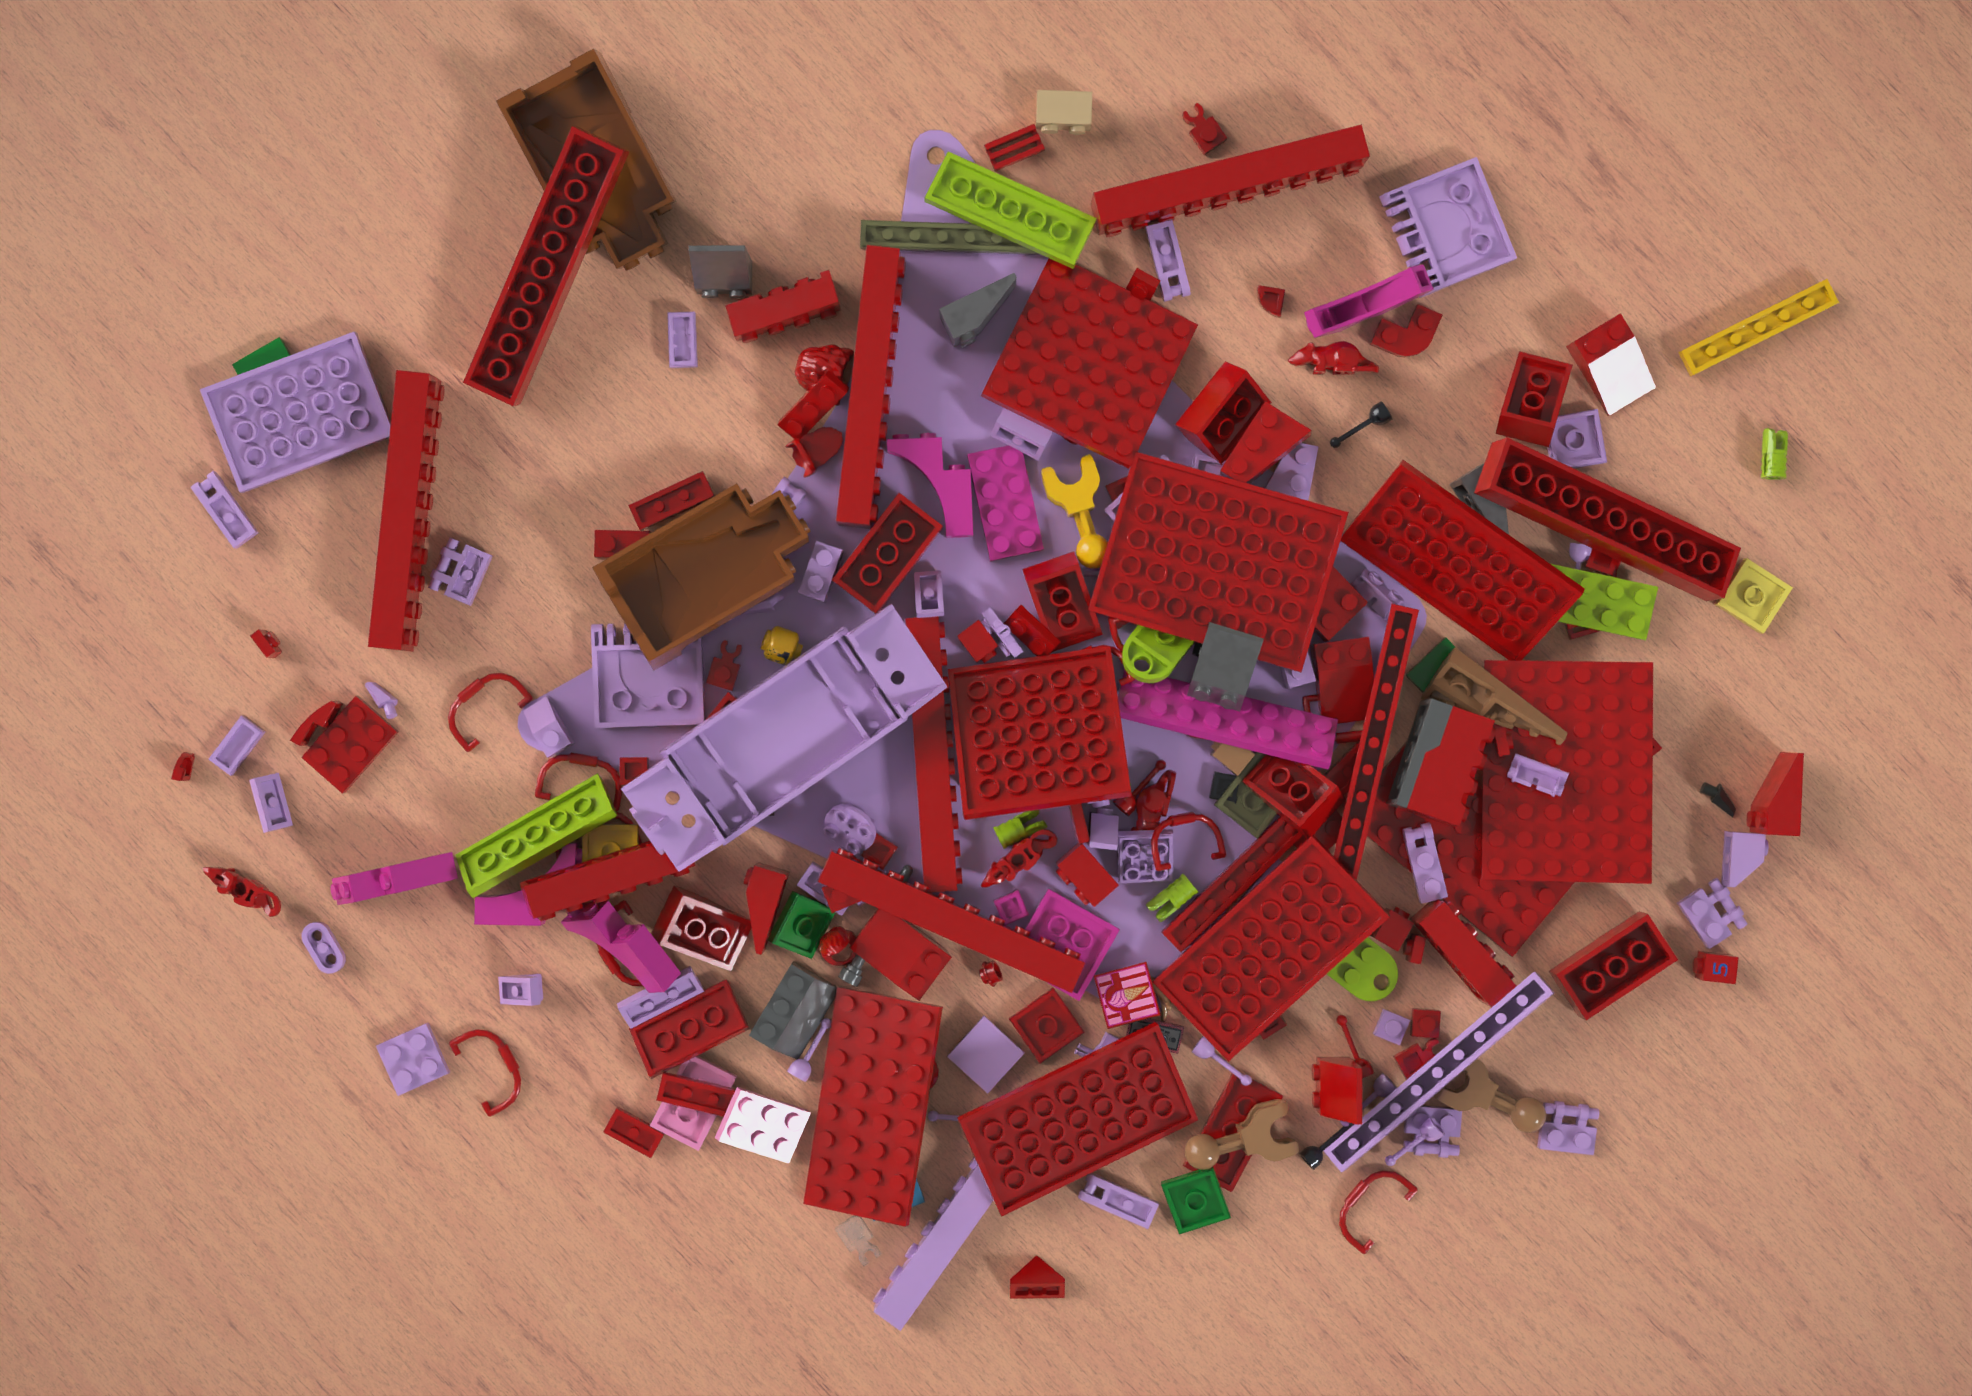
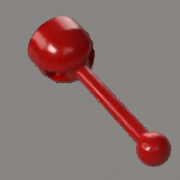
[1113,760,1166,817]
[1336,1015,1375,1079]

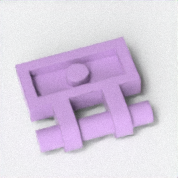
[428,538,493,606]
[1677,878,1748,949]
[1537,1101,1599,1155]
[1403,1105,1462,1158]

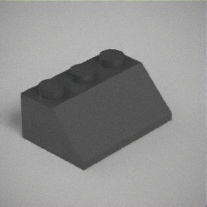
[749,961,837,1059]

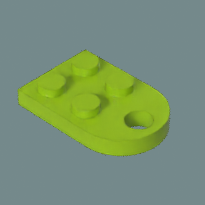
[1122,625,1195,683]
[1327,937,1398,1001]

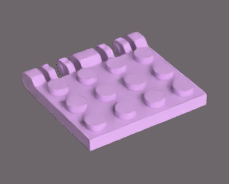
[1379,157,1517,298]
[591,623,705,728]

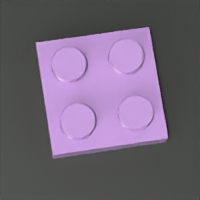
[376,1023,450,1096]

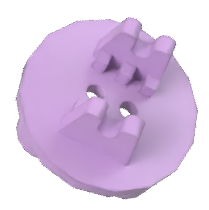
[823,802,876,855]

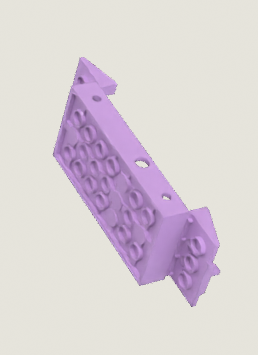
[621,604,947,872]

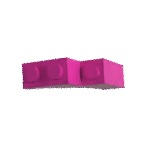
[1304,264,1434,338]
[887,433,973,538]
[474,842,582,926]
[330,852,458,905]
[561,901,681,993]

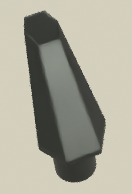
[1700,782,1736,818]

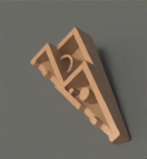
[1421,647,1567,745]

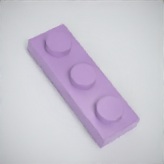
[617,966,704,1029]

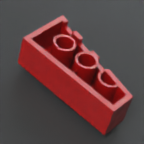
[725,270,841,343]

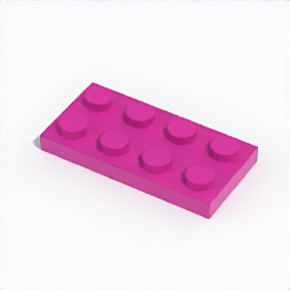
[967,445,1044,562]

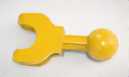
[1041,454,1108,569]

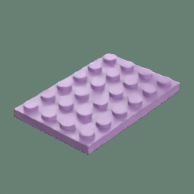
[200,331,391,493]

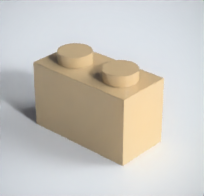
[1036,90,1092,135]

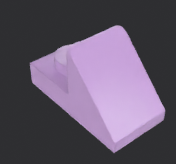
[914,570,944,618]
[498,974,543,1006]

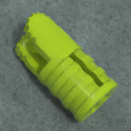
[1761,428,1788,480]
[993,810,1048,849]
[1146,874,1199,922]

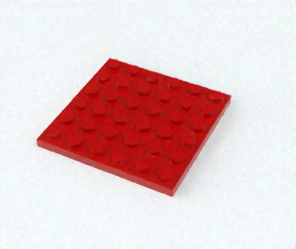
[981,258,1198,469]
[948,646,1132,820]

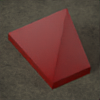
[1010,1255,1065,1299]

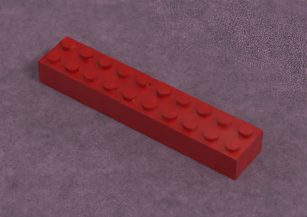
[1091,124,1370,237]
[463,126,630,406]
[836,245,906,529]
[368,370,445,652]
[1474,437,1741,602]

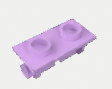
[1351,568,1405,620]
[1507,754,1569,797]

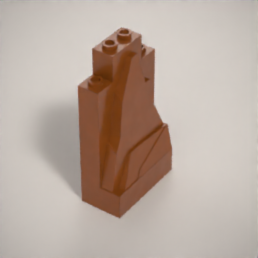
[496,48,676,271]
[592,483,811,671]

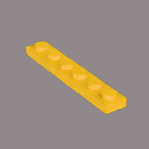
[1678,279,1839,377]

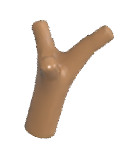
[1152,981,1174,1022]

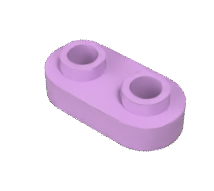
[301,922,346,974]

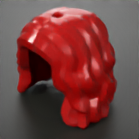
[794,344,854,406]

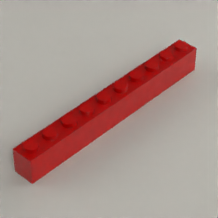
[1334,604,1419,880]
[905,616,963,893]
[818,847,1085,993]

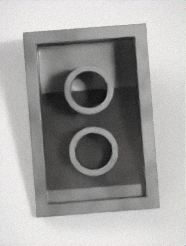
[689,245,752,298]
[939,273,1017,348]
[1450,463,1509,534]
[1187,622,1264,711]

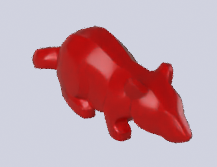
[1288,341,1379,375]
[1131,770,1176,831]
[981,829,1058,888]
[203,867,281,917]

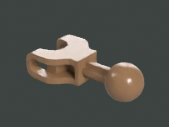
[1433,1059,1546,1133]
[1185,1099,1300,1170]

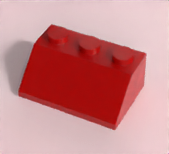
[1175,361,1272,465]

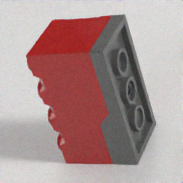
[1386,699,1496,826]

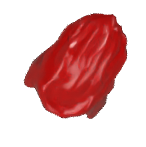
[785,427,843,478]
[819,926,856,966]

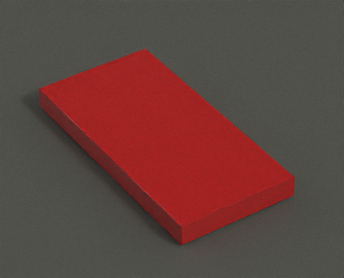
[629,979,750,1079]
[1183,1073,1283,1192]

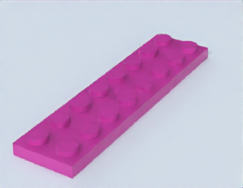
[1118,669,1338,770]

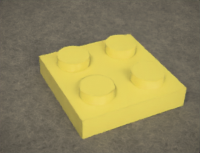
[1715,558,1793,634]

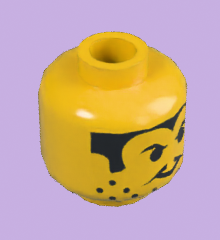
[760,626,803,665]

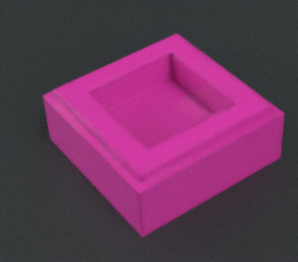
[993,890,1029,926]

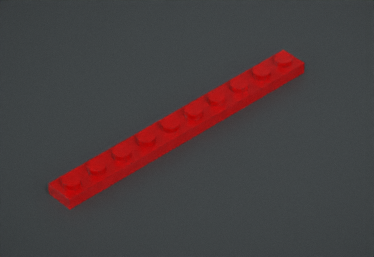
[1161,743,1359,952]

